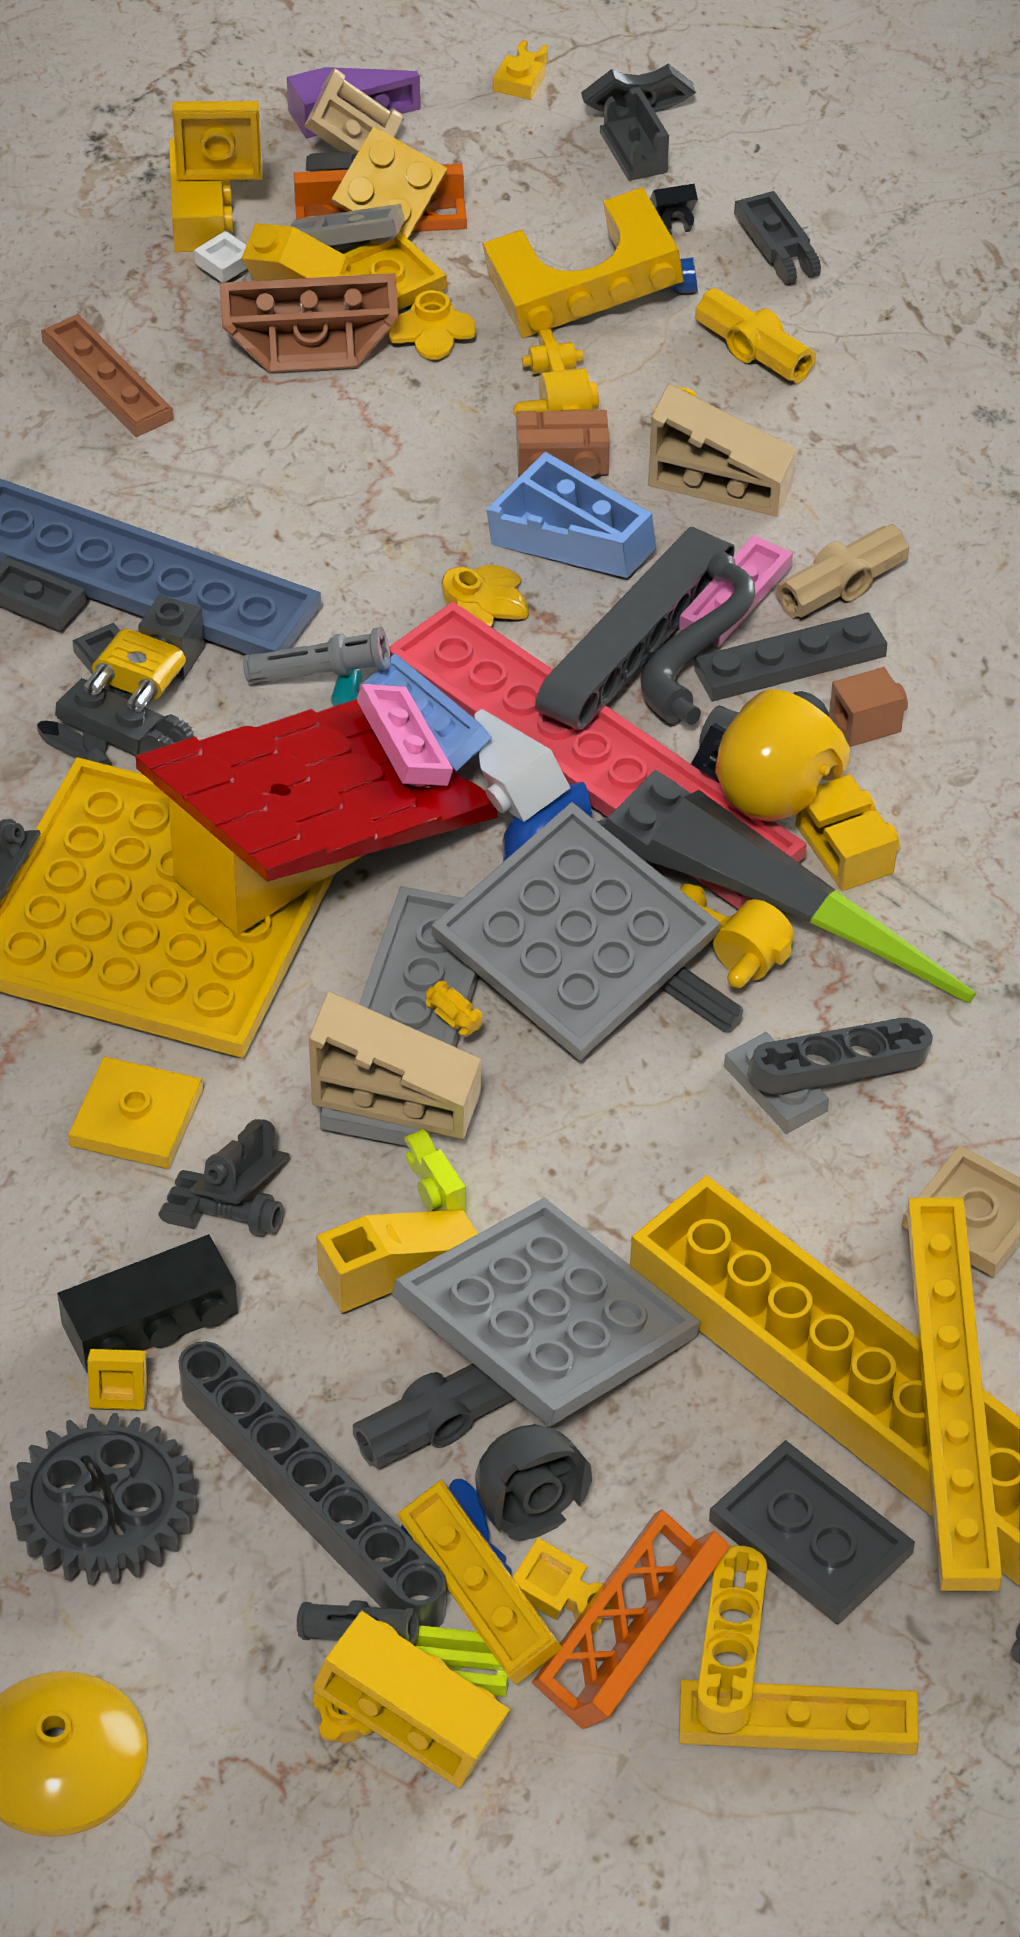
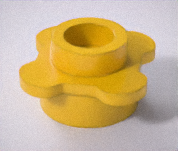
[312,1692,373,1743]

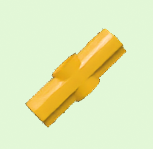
[695,287,816,384]

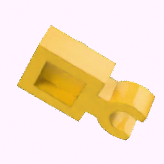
[493,40,548,100]
[513,1537,611,1633]

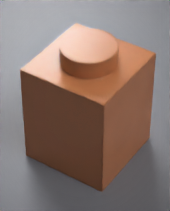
[829,667,908,747]

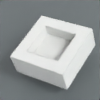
[194,231,247,283]

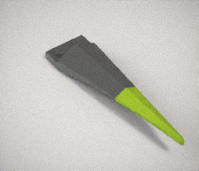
[603,769,976,1003]

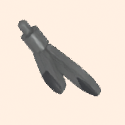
[37,720,112,766]

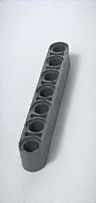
[535,527,735,730]
[178,1341,446,1627]

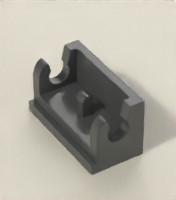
[600,87,669,181]

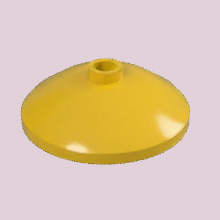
[0,1671,147,1837]

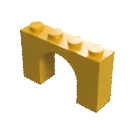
[482,187,684,339]

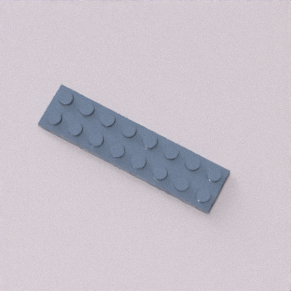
[0,479,321,654]

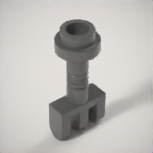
[158,1170,283,1236]

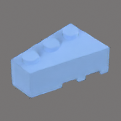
[486,452,656,578]

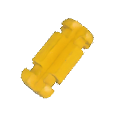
[425,981,483,1037]

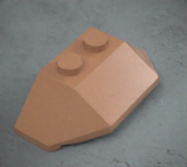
[220,273,398,373]

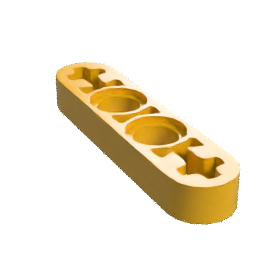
[696,1546,767,1734]

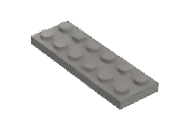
[320,886,479,1146]

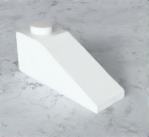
[474,709,571,822]

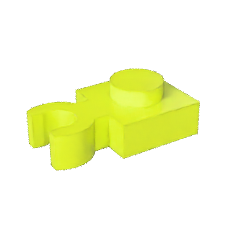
[404,1129,466,1214]

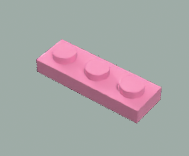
[679,535,793,647]
[357,684,453,787]

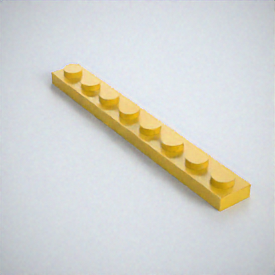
[907,1198,1002,1591]

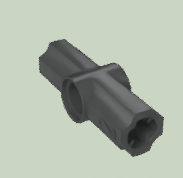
[353,1363,515,1469]

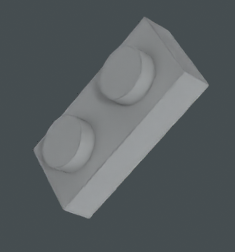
[724,1032,829,1134]

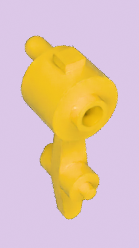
[513,329,599,418]
[680,884,794,988]

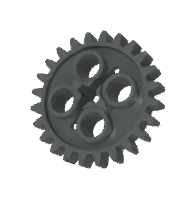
[9,1413,196,1585]

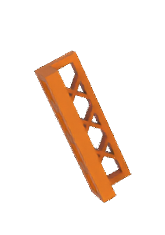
[293,163,467,232]
[531,1509,731,1730]

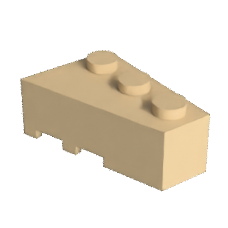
[648,383,796,517]
[309,991,481,1139]

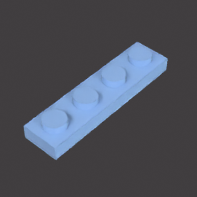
[363,653,492,771]

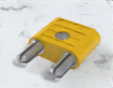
[84,628,186,712]

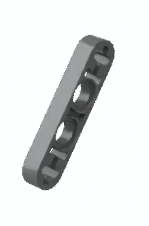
[747,1018,933,1094]

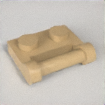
[304,68,403,154]

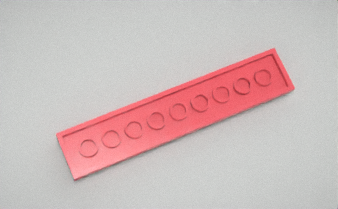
[389,601,807,909]

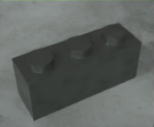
[57,1234,238,1373]

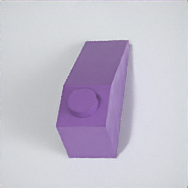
[287,67,420,139]

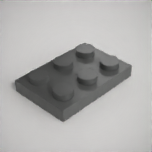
[709,1440,915,1625]

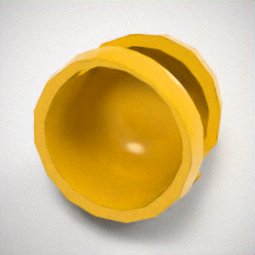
[715,688,850,821]

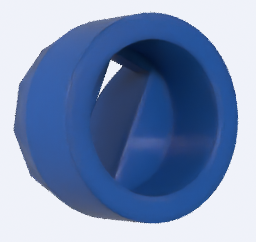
[670,257,698,294]

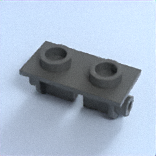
[191,1119,290,1204]

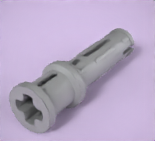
[243,627,390,685]

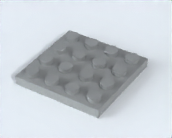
[432,802,721,1061]
[392,1197,701,1427]

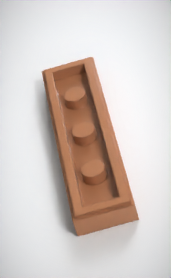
[41,314,174,437]

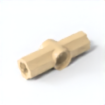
[776,524,909,619]

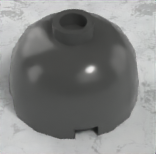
[475,1424,592,1541]

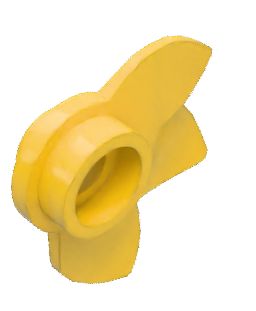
[389,290,476,360]
[441,565,529,627]

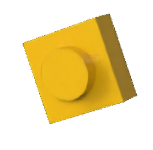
[87,1349,147,1410]

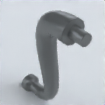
[640,552,755,725]

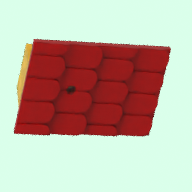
[135,699,497,935]

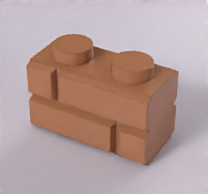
[516,410,610,477]

